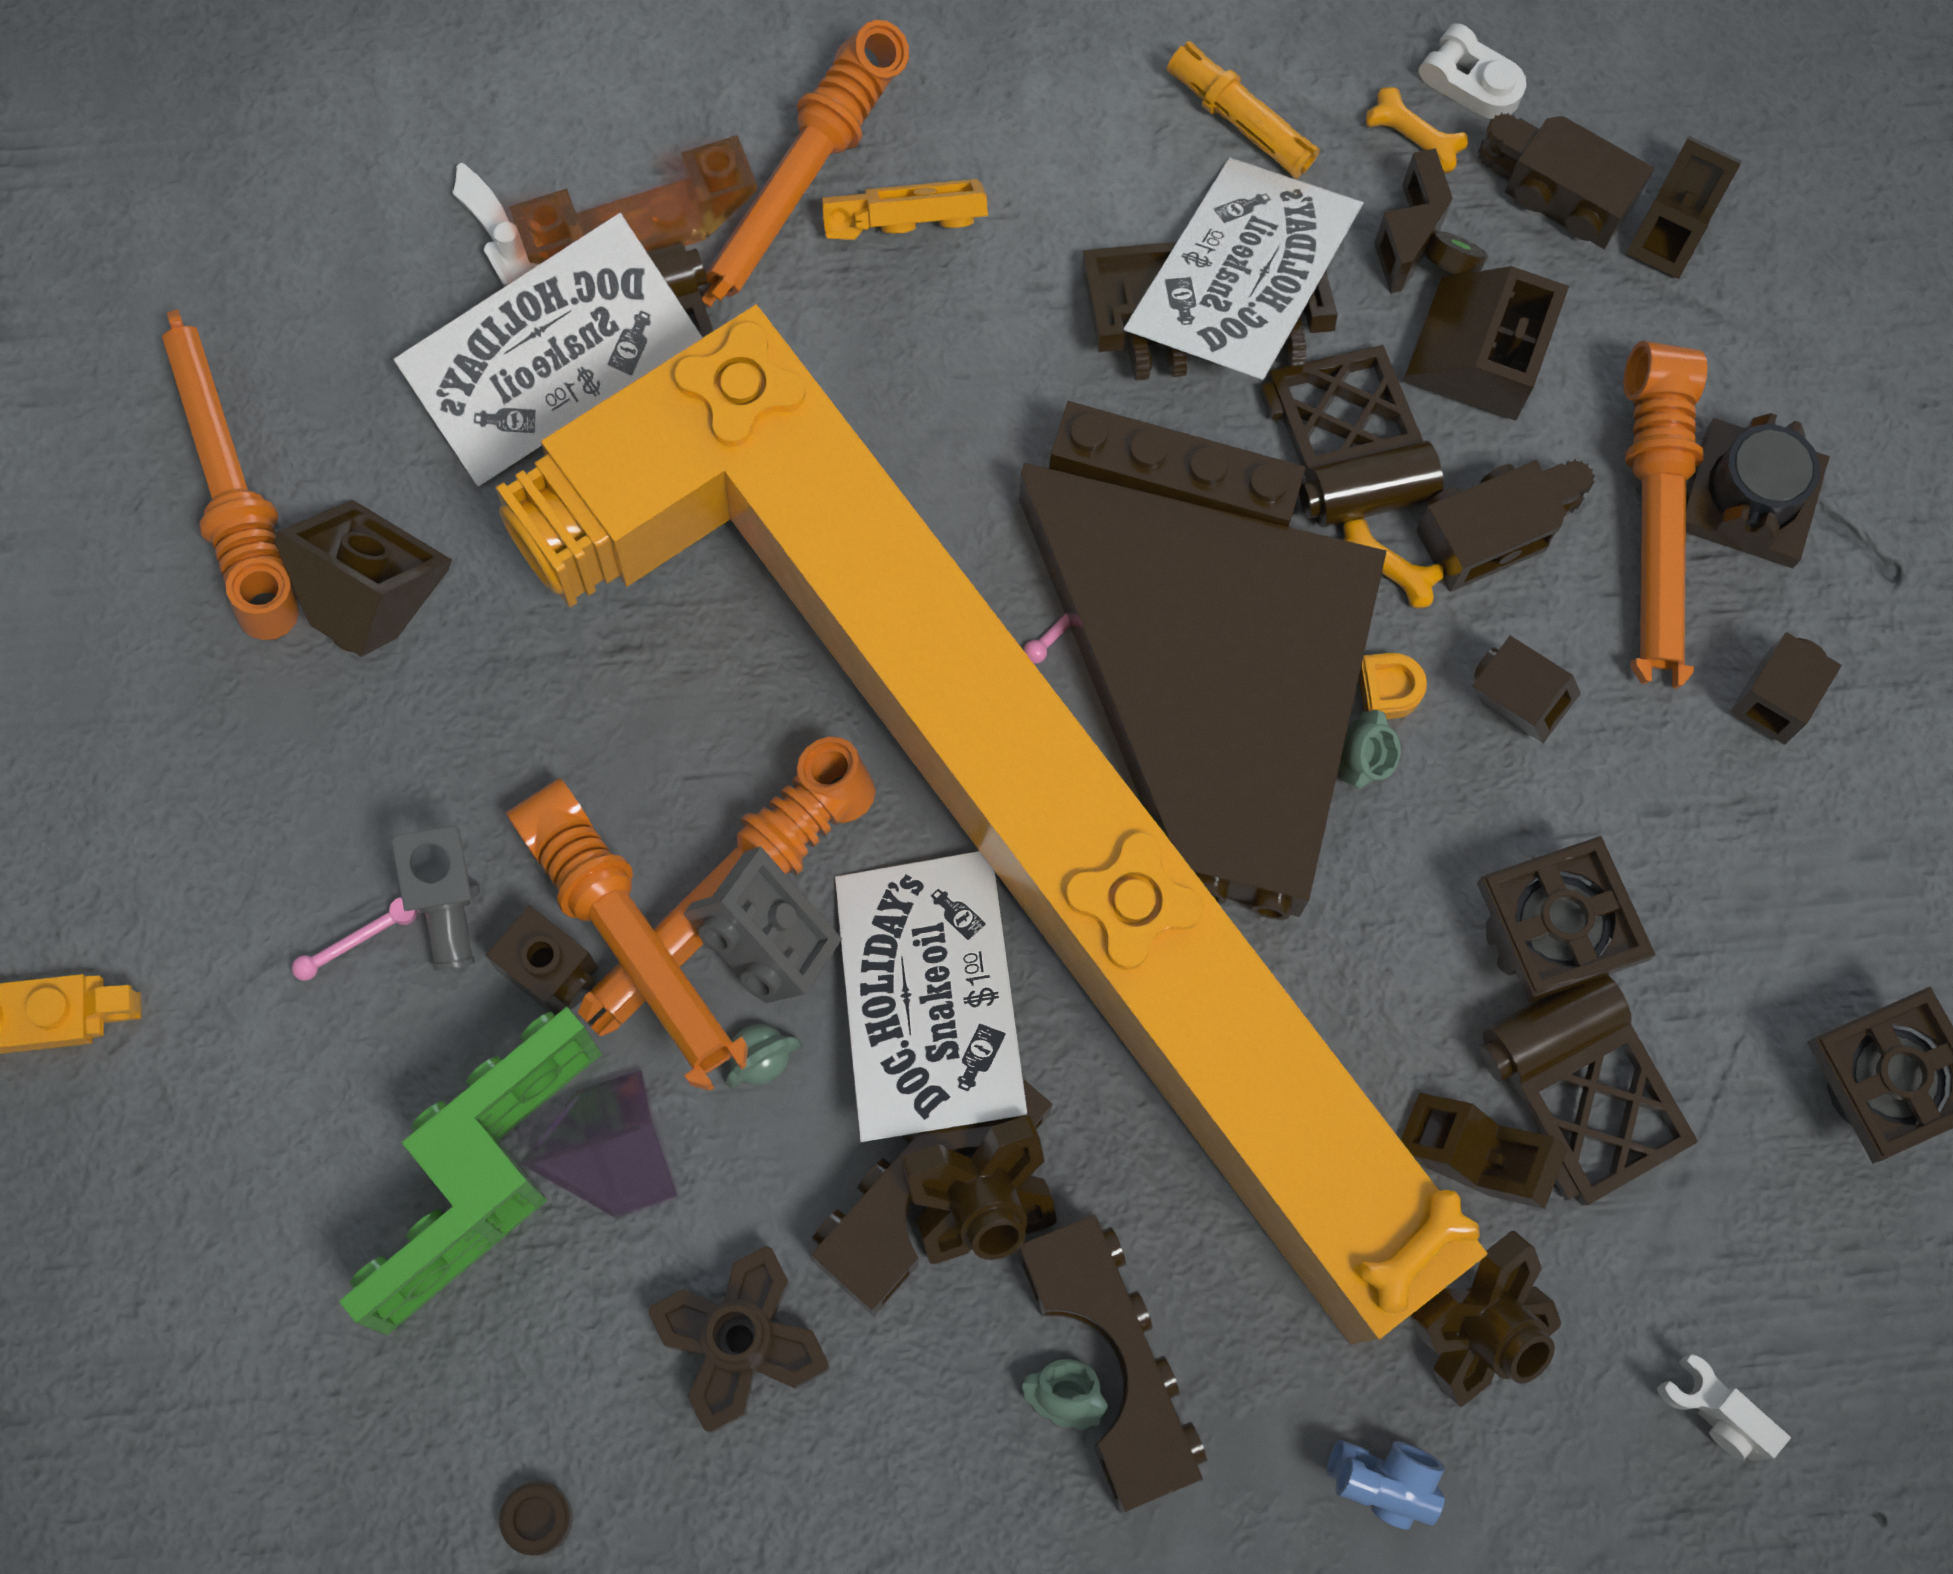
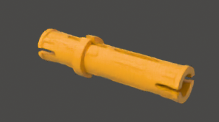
[1166,41,1320,179]

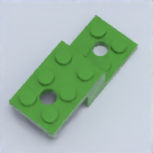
[339,1007,602,1335]

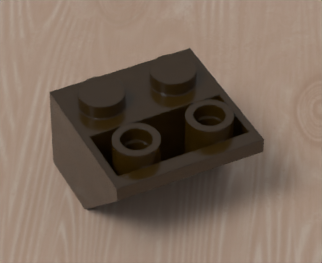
[1403,266,1569,421]

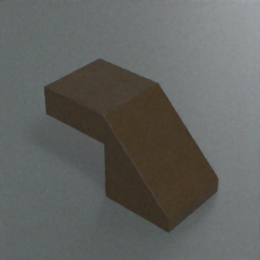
[1626,136,1742,279]
[1374,148,1453,294]
[1401,1093,1568,1209]

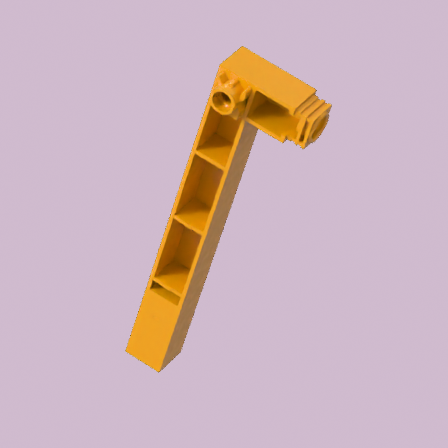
[495,304,1488,1344]

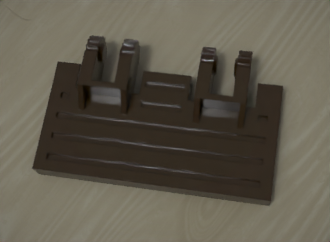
[1082,242,1338,381]

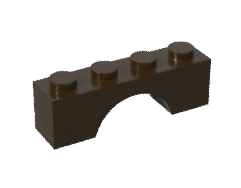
[1049,401,1306,527]
[811,1079,1053,1317]
[1017,1215,1207,1513]

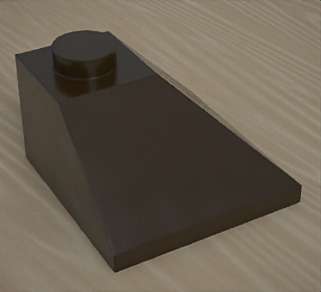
[275,500,452,657]

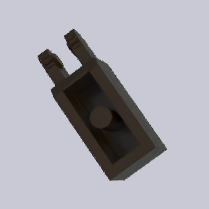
[1478,112,1655,250]
[1416,459,1595,592]

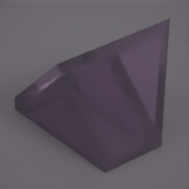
[520,1070,679,1218]

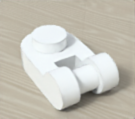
[1419,23,1526,119]

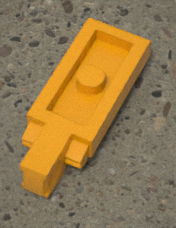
[822,179,988,240]
[0,974,142,1054]

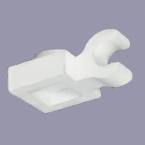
[1657,1355,1791,1461]

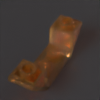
[509,135,758,264]

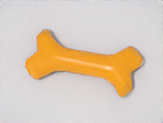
[1366,87,1468,173]
[1343,518,1444,609]
[1359,1190,1480,1313]

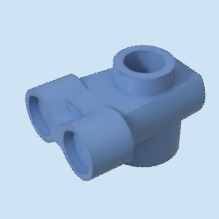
[1327,1439,1445,1530]

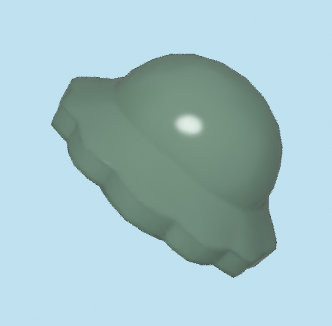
[1338,710,1401,789]
[725,1024,802,1089]
[1022,1359,1108,1430]

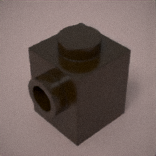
[1730,632,1842,745]
[1472,635,1581,744]
[485,905,598,1016]

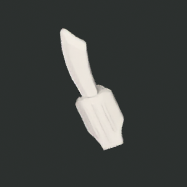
[453,163,547,287]

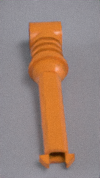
[701,20,909,308]
[162,309,299,640]
[1623,340,1708,689]
[577,737,876,1037]
[505,778,748,1091]

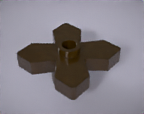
[901,1116,1057,1264]
[1410,1231,1561,1407]
[649,1246,830,1433]

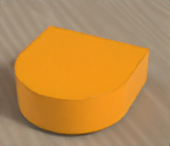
[1359,653,1427,719]

